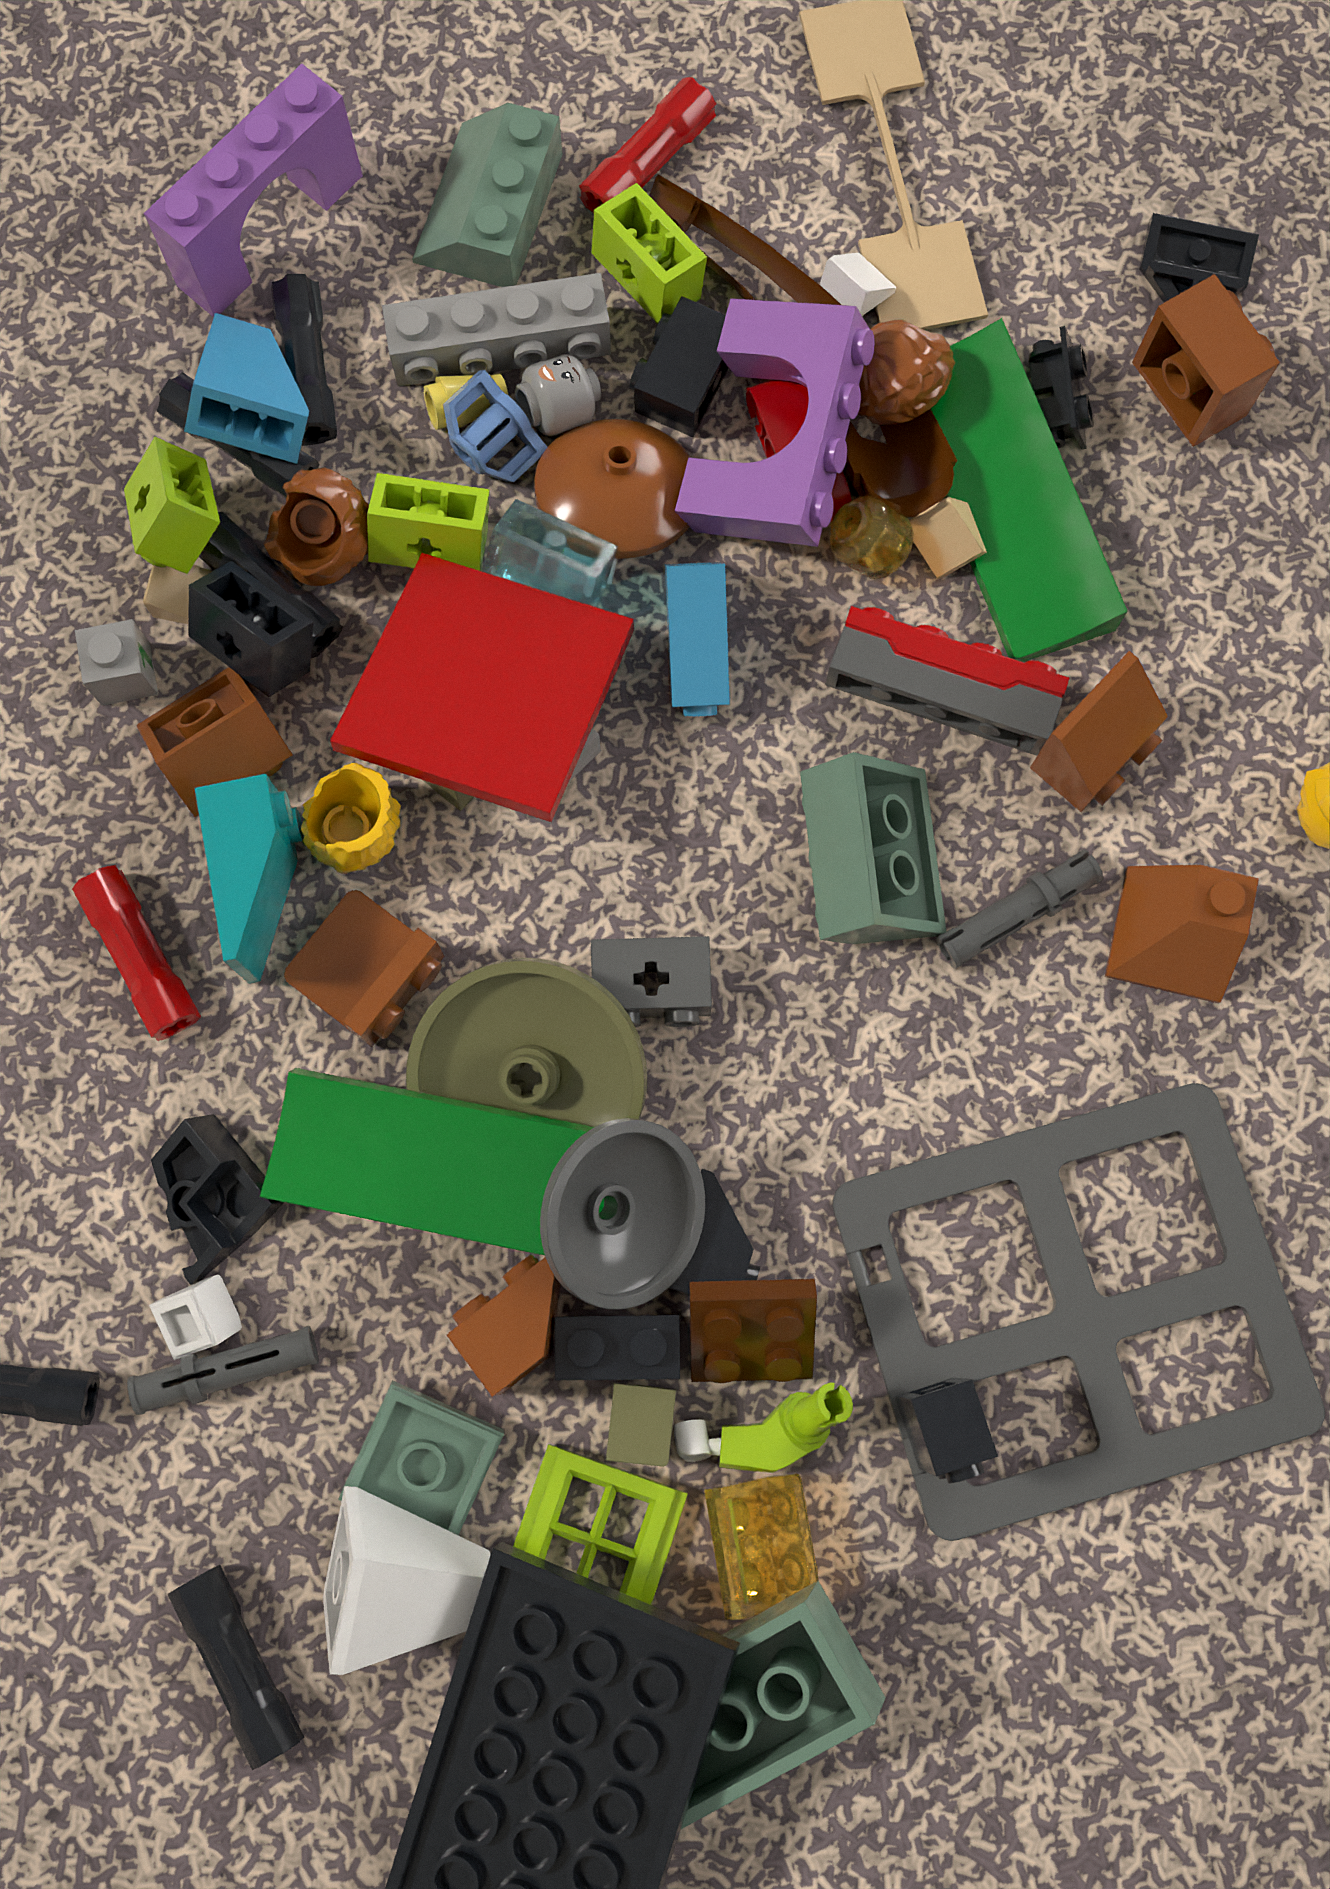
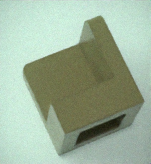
[606,1382,676,1467]

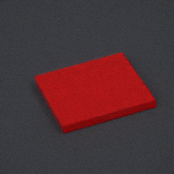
[330,553,634,822]

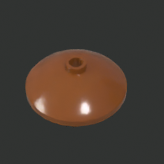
[534,419,691,559]

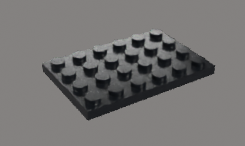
[385,1542,740,1889]

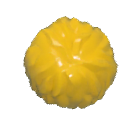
[301,763,401,874]

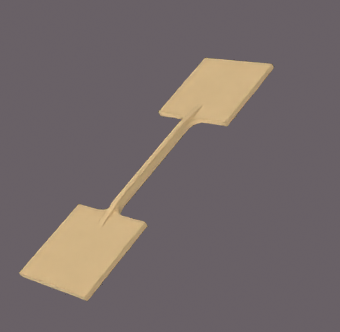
[799,0,988,330]

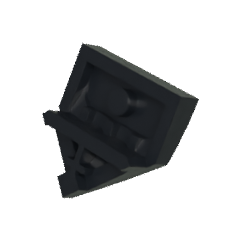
[1139,213,1259,302]

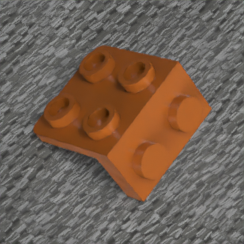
[284,890,445,1047]

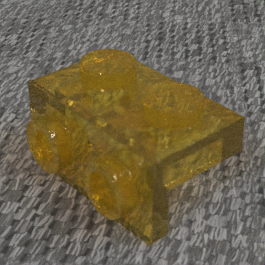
[704,1473,819,1620]

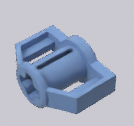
[443,370,547,482]

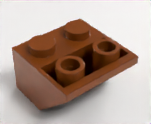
[446,1254,560,1397]

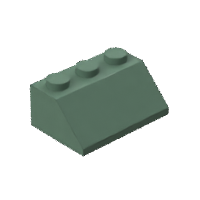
[412,103,563,287]
[800,752,947,944]

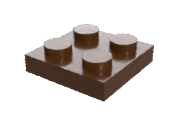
[690,1279,817,1383]

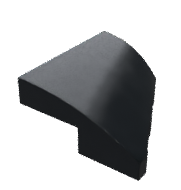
[151,1114,284,1285]

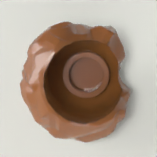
[858,319,955,425]
[264,467,369,586]

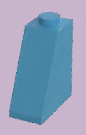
[184,313,309,464]
[664,562,730,716]

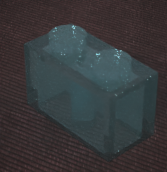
[483,499,618,607]

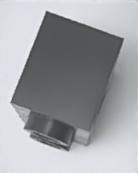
[591,936,712,1027]

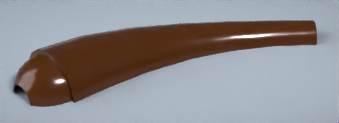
[649,174,957,518]

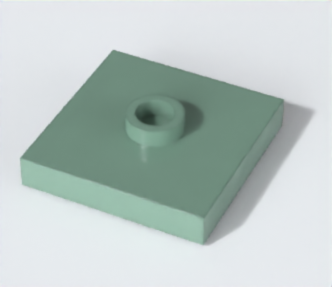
[338,1380,504,1535]

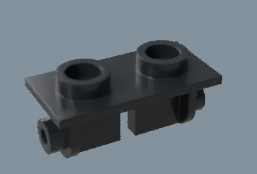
[1028,326,1094,449]

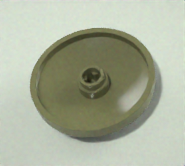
[406,958,647,1127]

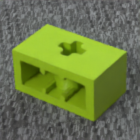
[591,183,707,324]
[124,437,220,574]
[367,473,490,571]

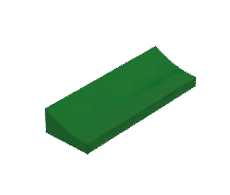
[931,318,1128,662]
[260,1068,604,1256]

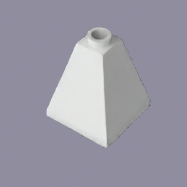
[323,1486,490,1675]

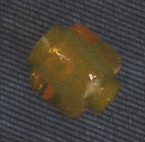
[830,495,914,580]

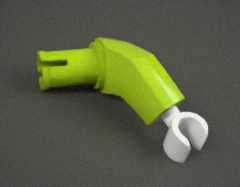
[674,1382,853,1473]

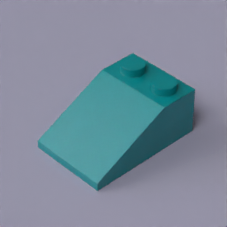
[195,774,304,984]

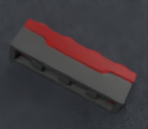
[825,606,1070,756]

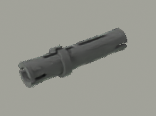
[935,849,1104,969]
[127,1326,319,1415]

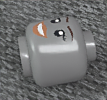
[515,355,601,437]

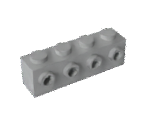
[382,273,611,387]

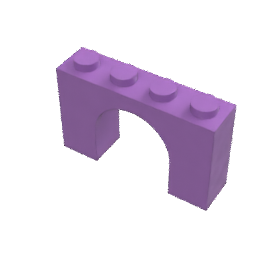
[144,64,363,317]
[675,299,874,547]

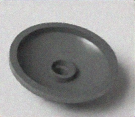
[540,1118,705,1309]

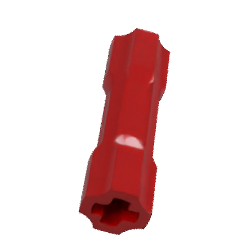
[579,77,717,214]
[72,865,201,1041]

